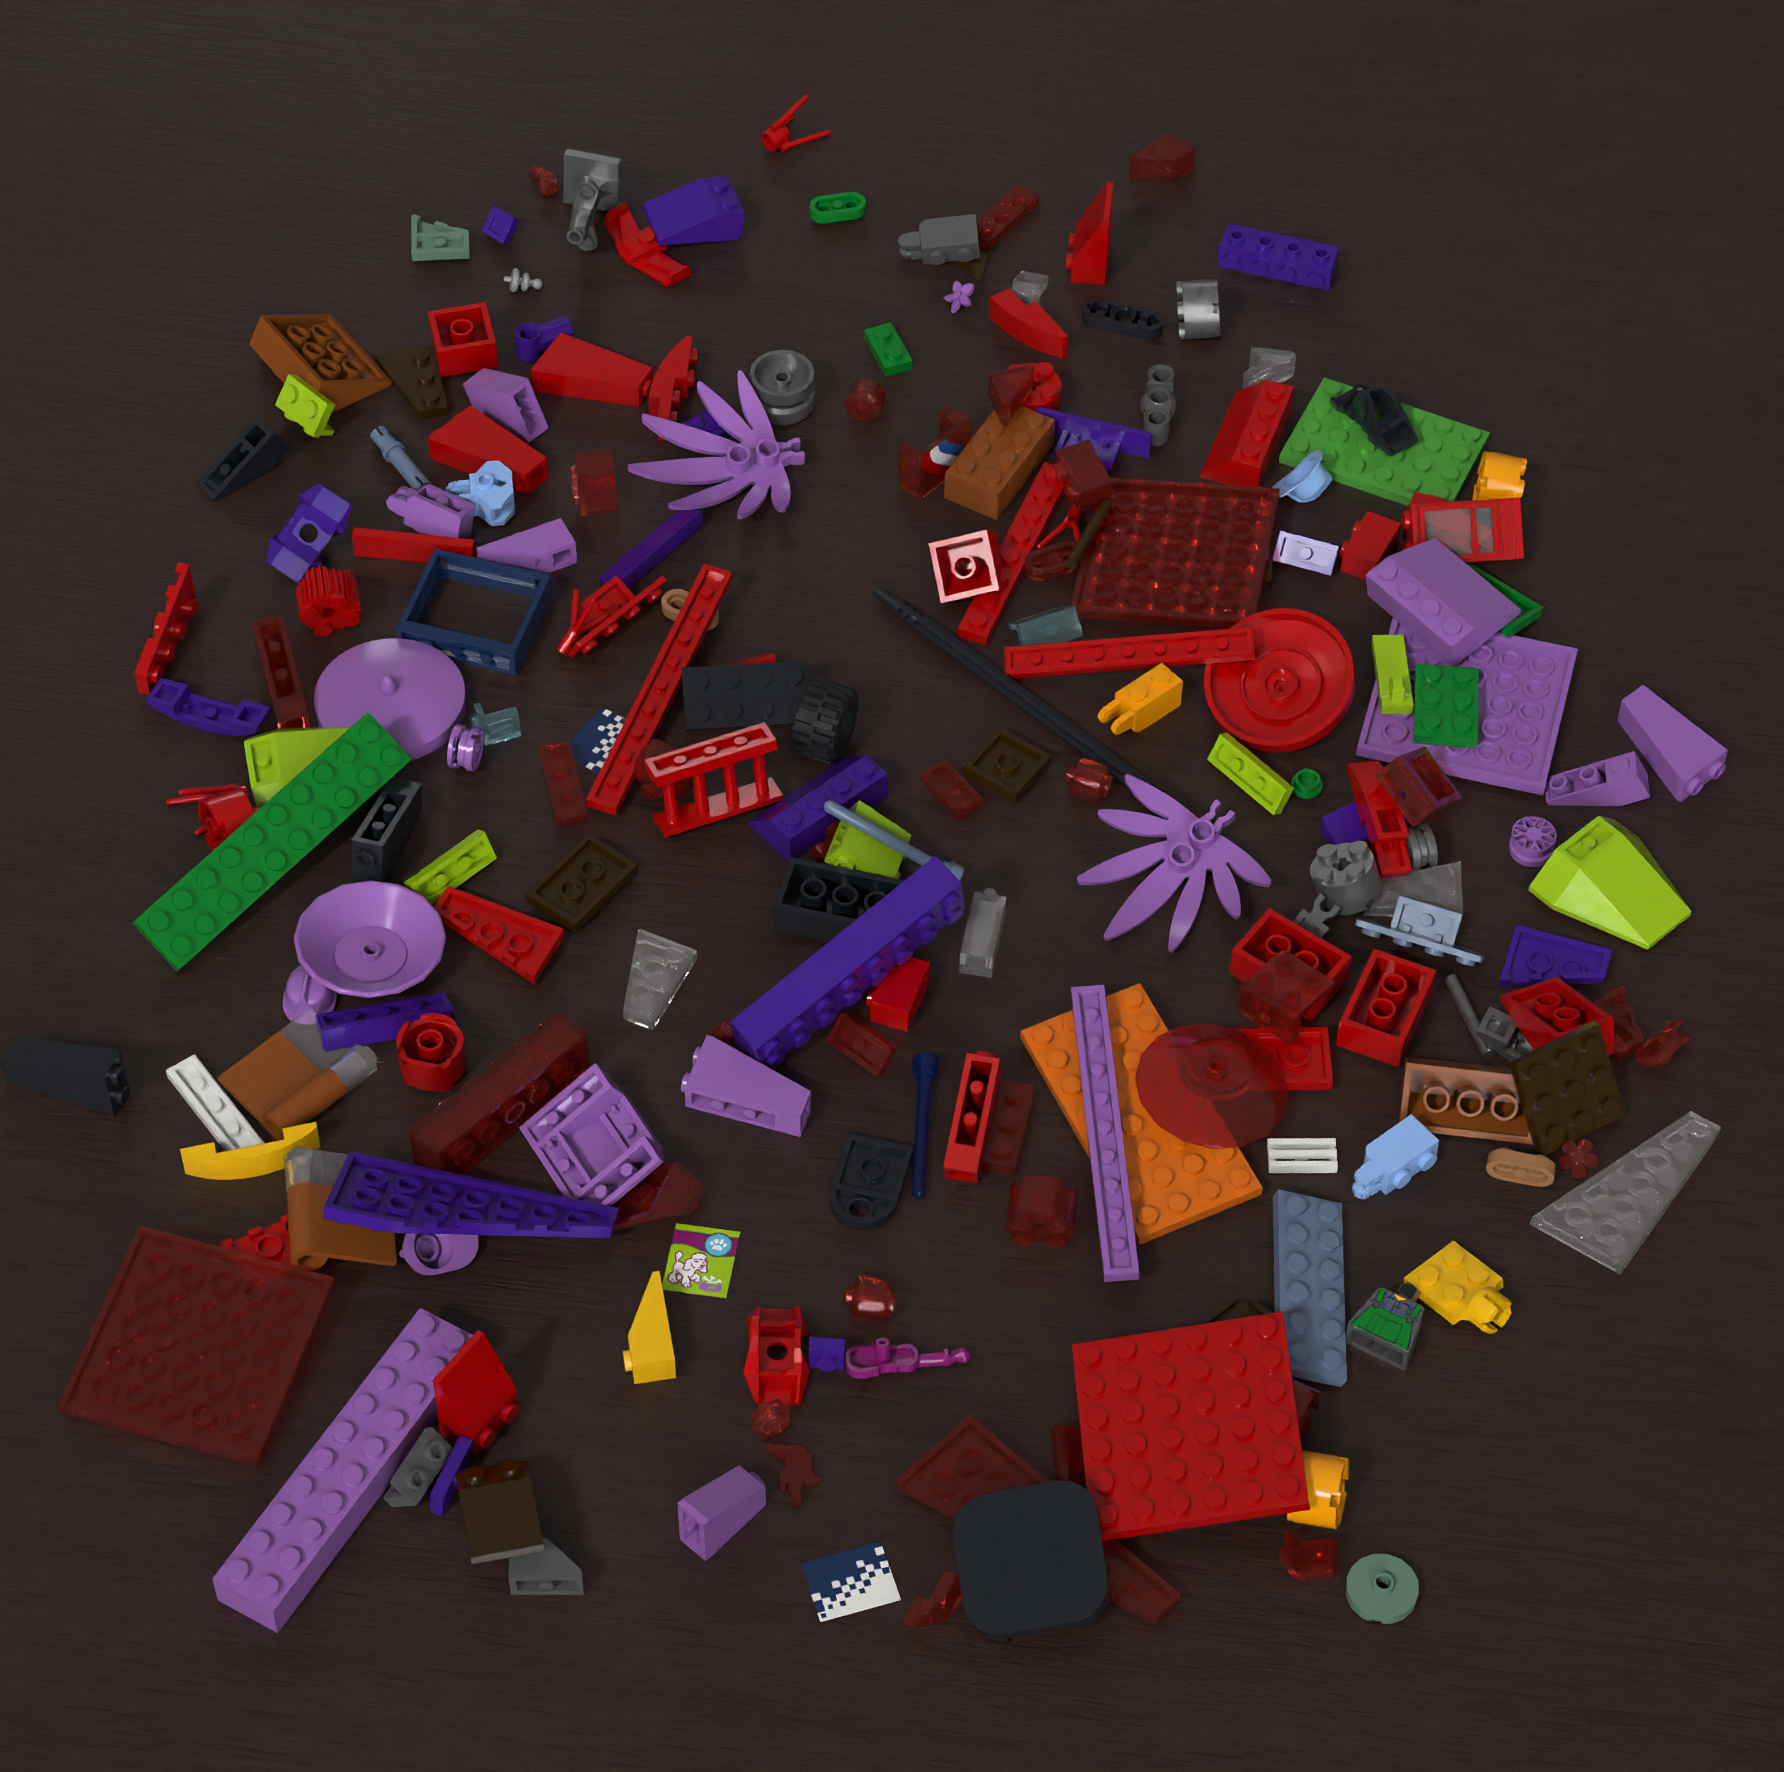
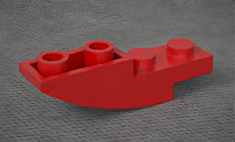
[648,336,698,441]
[1347,760,1412,879]

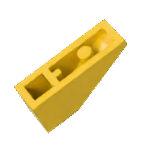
[622,1271,676,1384]

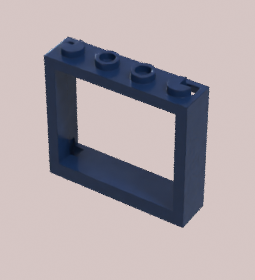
[396,549,553,675]

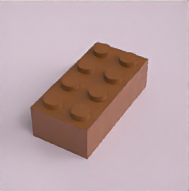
[944,398,1055,520]

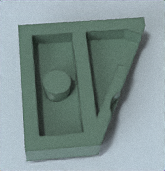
[411,214,470,261]

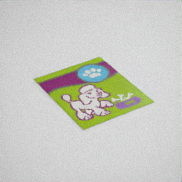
[662,1223,740,1298]

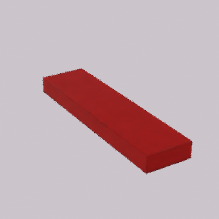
[352,527,476,563]

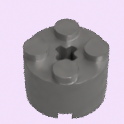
[1176,279,1221,340]
[1310,841,1383,915]

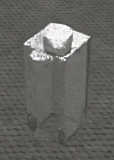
[959,888,1007,978]

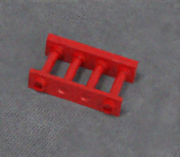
[644,722,784,838]

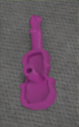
[845,1338,971,1379]

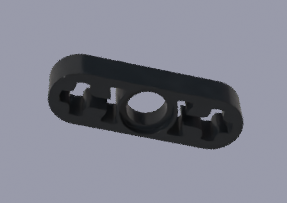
[1081,298,1164,340]

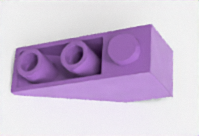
[477,518,577,573]
[1545,751,1650,806]

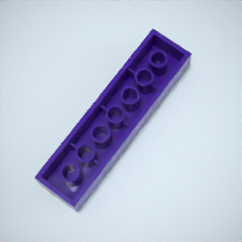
[730,856,965,1069]

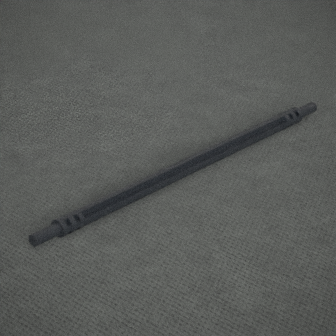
[873,586,1171,797]

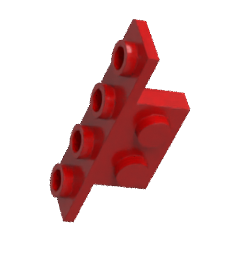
[568,575,667,658]

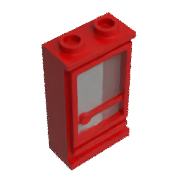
[1402,497,1524,564]

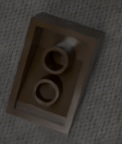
[455,1460,545,1564]

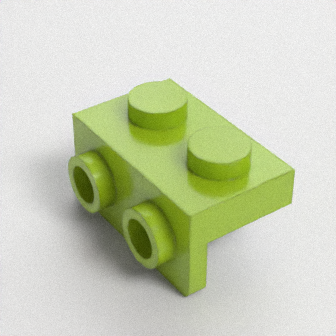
[275,374,335,438]

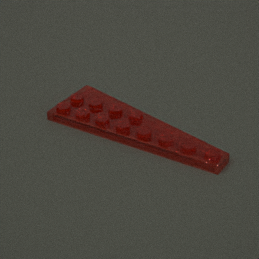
[896,1415,1181,1625]

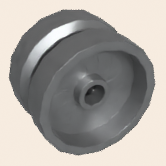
[749,350,815,425]

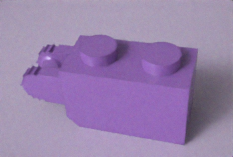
[386,484,476,539]

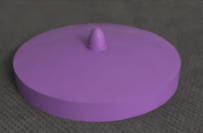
[314,638,466,761]

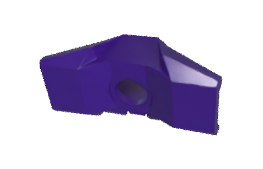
[266,483,353,584]

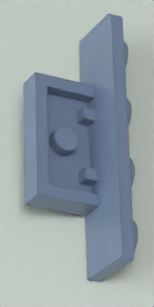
[1355,895,1486,966]

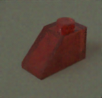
[1130,131,1195,182]

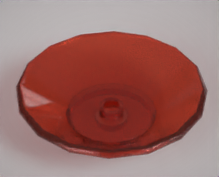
[1135,1024,1289,1149]

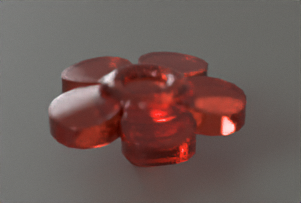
[708,1019,734,1042]
[1558,1139,1598,1178]

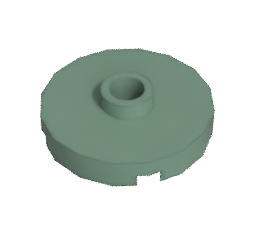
[1346,1554,1419,1624]

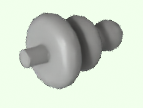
[503,268,543,292]

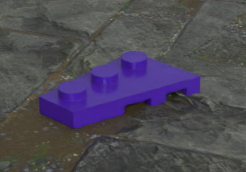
[1499,925,1612,986]

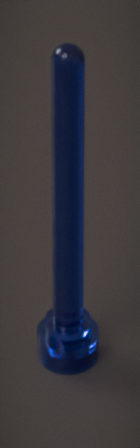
[912,1053,939,1199]

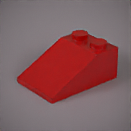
[1066,181,1114,285]
[1501,977,1614,1055]
[433,1330,519,1458]

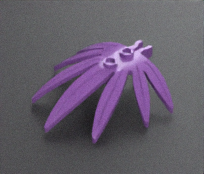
[628,370,805,519]
[1077,774,1272,953]

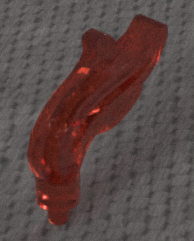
[765,1443,820,1506]

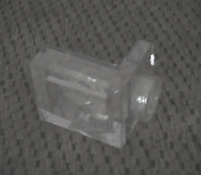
[1012,271,1049,305]

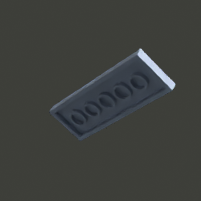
[1273,1189,1347,1387]

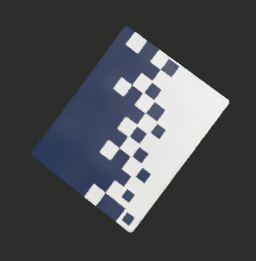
[560,707,626,774]
[801,1541,901,1622]

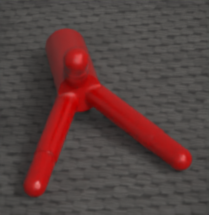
[1036,501,1084,549]
[556,589,610,656]

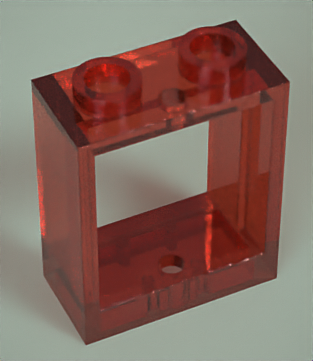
[1375,747,1462,827]

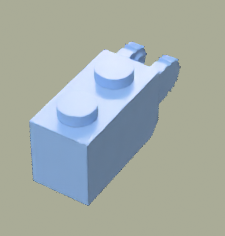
[1352,1114,1439,1200]

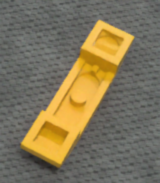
[180,1122,321,1180]

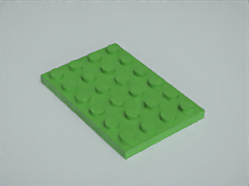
[1279,377,1490,506]

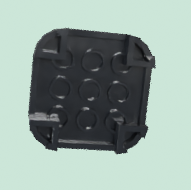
[953,1481,1112,1643]

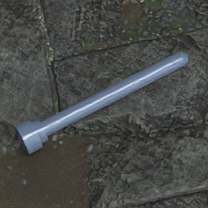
[824,800,964,881]

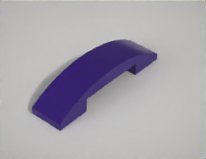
[146,678,272,736]

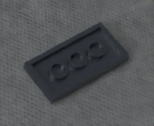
[682,660,809,732]

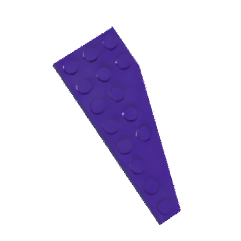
[323,1151,619,1238]

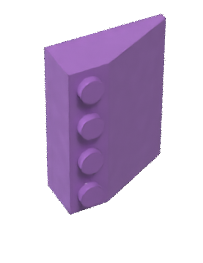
[1366,538,1521,666]

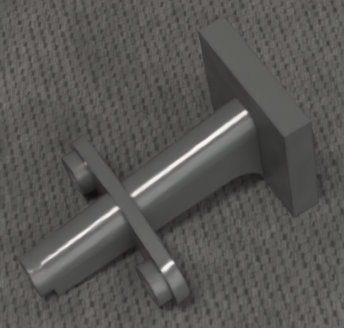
[564,149,622,251]

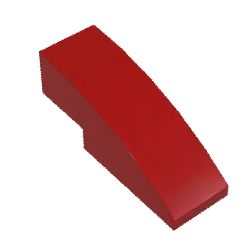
[989,288,1068,359]

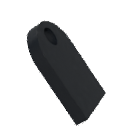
[829,1133,914,1231]

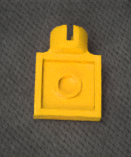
[1404,1240,1512,1334]

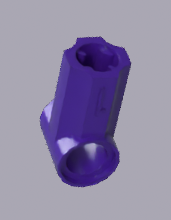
[515,316,573,362]

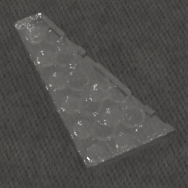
[1530,1111,1721,1275]

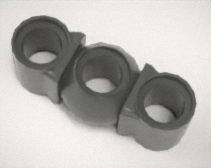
[1140,364,1177,446]

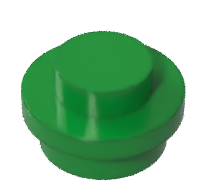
[1291,769,1323,799]

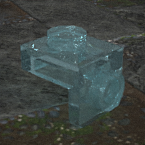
[470,703,521,746]

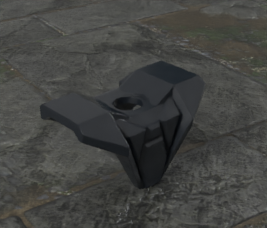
[1330,383,1418,456]

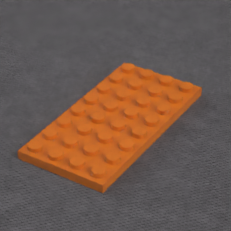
[1020,983,1263,1245]

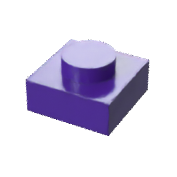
[481,206,520,245]
[809,1337,845,1371]

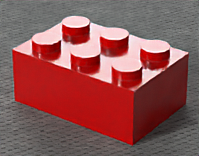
[1229,908,1352,1022]
[1336,949,1437,1068]

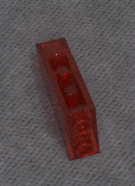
[252,616,310,729]

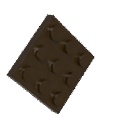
[1509,1022,1626,1156]

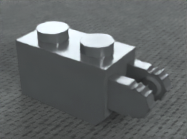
[897,214,980,265]

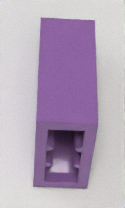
[463,368,549,444]
[677,1466,766,1561]

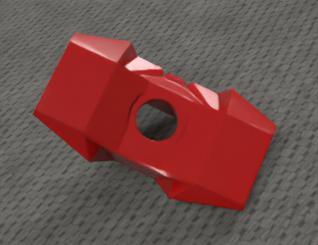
[743,1306,810,1406]

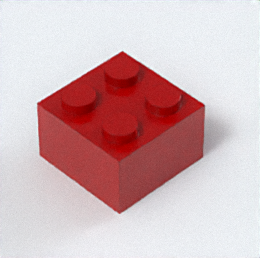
[428,302,498,377]

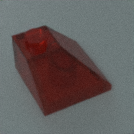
[613,1161,705,1231]

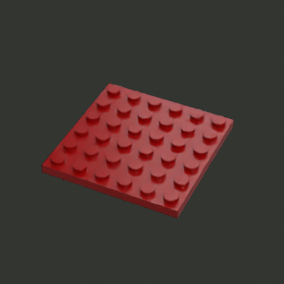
[1072,1311,1310,1541]

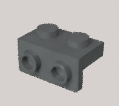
[383,1427,453,1507]

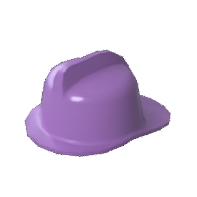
[283,965,338,1026]
[399,1233,478,1275]

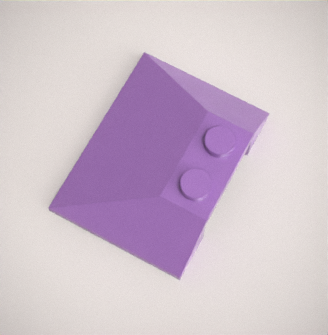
[519,1063,664,1206]

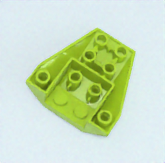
[244,726,351,809]
[1528,816,1692,950]

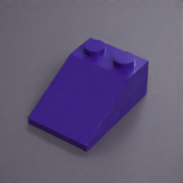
[642,176,745,245]

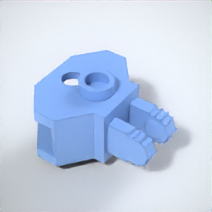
[446,460,515,526]

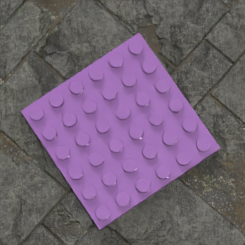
[1356,618,1578,795]

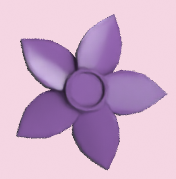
[944,281,974,314]

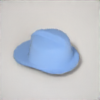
[1266,450,1332,503]

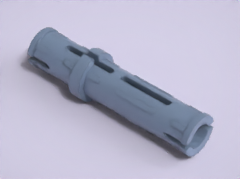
[370,426,433,491]

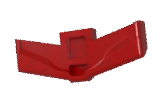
[603,203,691,288]

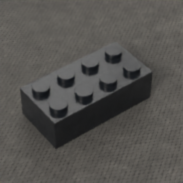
[773,857,904,942]

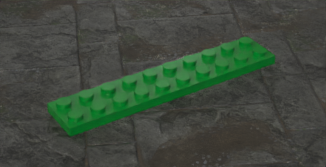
[132,711,412,972]

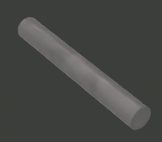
[1444,974,1495,1059]

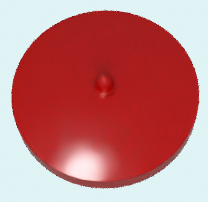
[1204,608,1356,753]

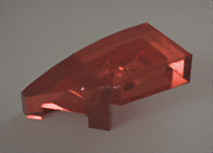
[903,1570,962,1627]

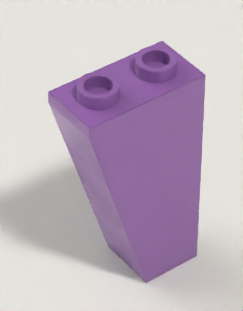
[1617,685,1728,802]
[681,1035,811,1137]

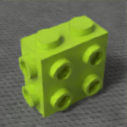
[824,800,911,879]

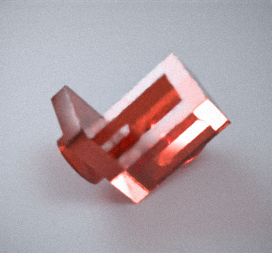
[1279,1532,1339,1581]

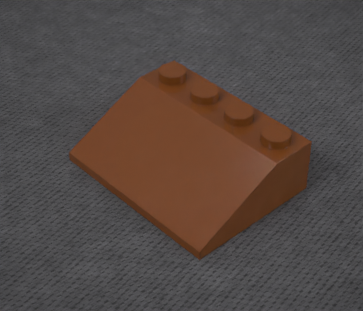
[249,314,392,412]

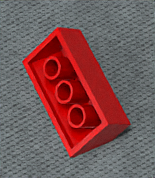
[1200,379,1294,492]

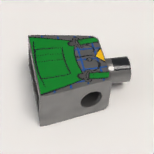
[1346,1283,1424,1371]

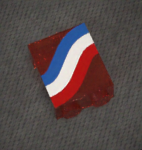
[899,405,970,499]

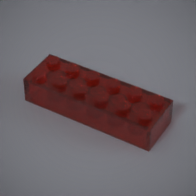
[409,1011,590,1175]

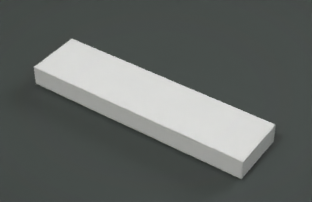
[166,1054,264,1151]

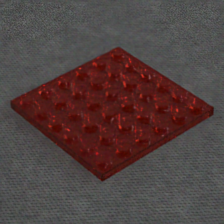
[1070,477,1280,629]
[57,1225,336,1468]

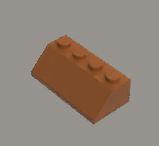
[1399,1056,1534,1145]

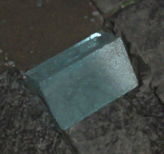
[1008,606,1083,646]

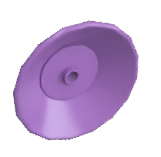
[293,880,447,998]

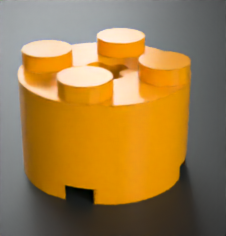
[1472,451,1527,513]
[1287,1450,1349,1529]

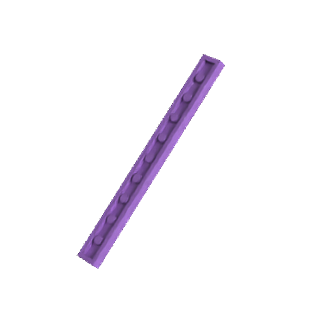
[1071,985,1139,1282]

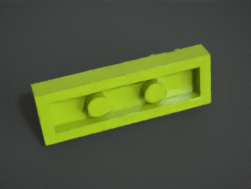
[1371,634,1414,714]
[1207,732,1294,815]
[404,830,497,905]

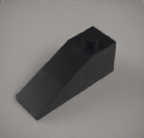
[196,416,291,502]

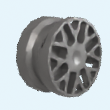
[1405,823,1438,872]

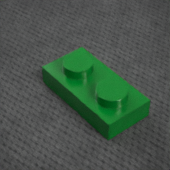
[864,322,913,377]

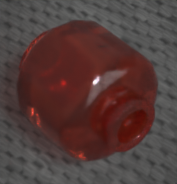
[845,379,887,423]
[1063,758,1113,804]
[843,1275,896,1324]

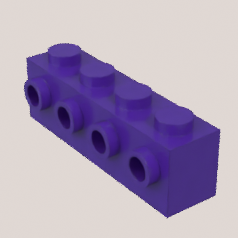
[1217,223,1339,291]

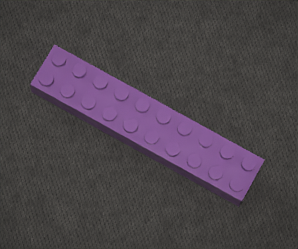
[212,1308,473,1633]

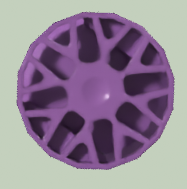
[447,724,484,772]
[1508,816,1557,867]

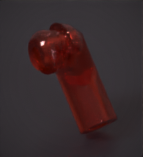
[529,164,558,196]

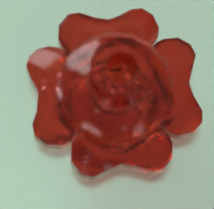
[750,1399,791,1440]

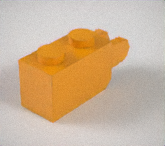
[1097,663,1183,736]

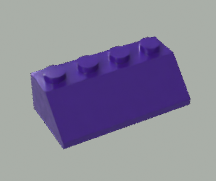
[749,755,888,861]

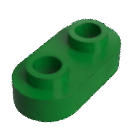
[810,192,866,224]

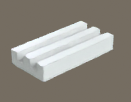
[1267,1138,1338,1173]

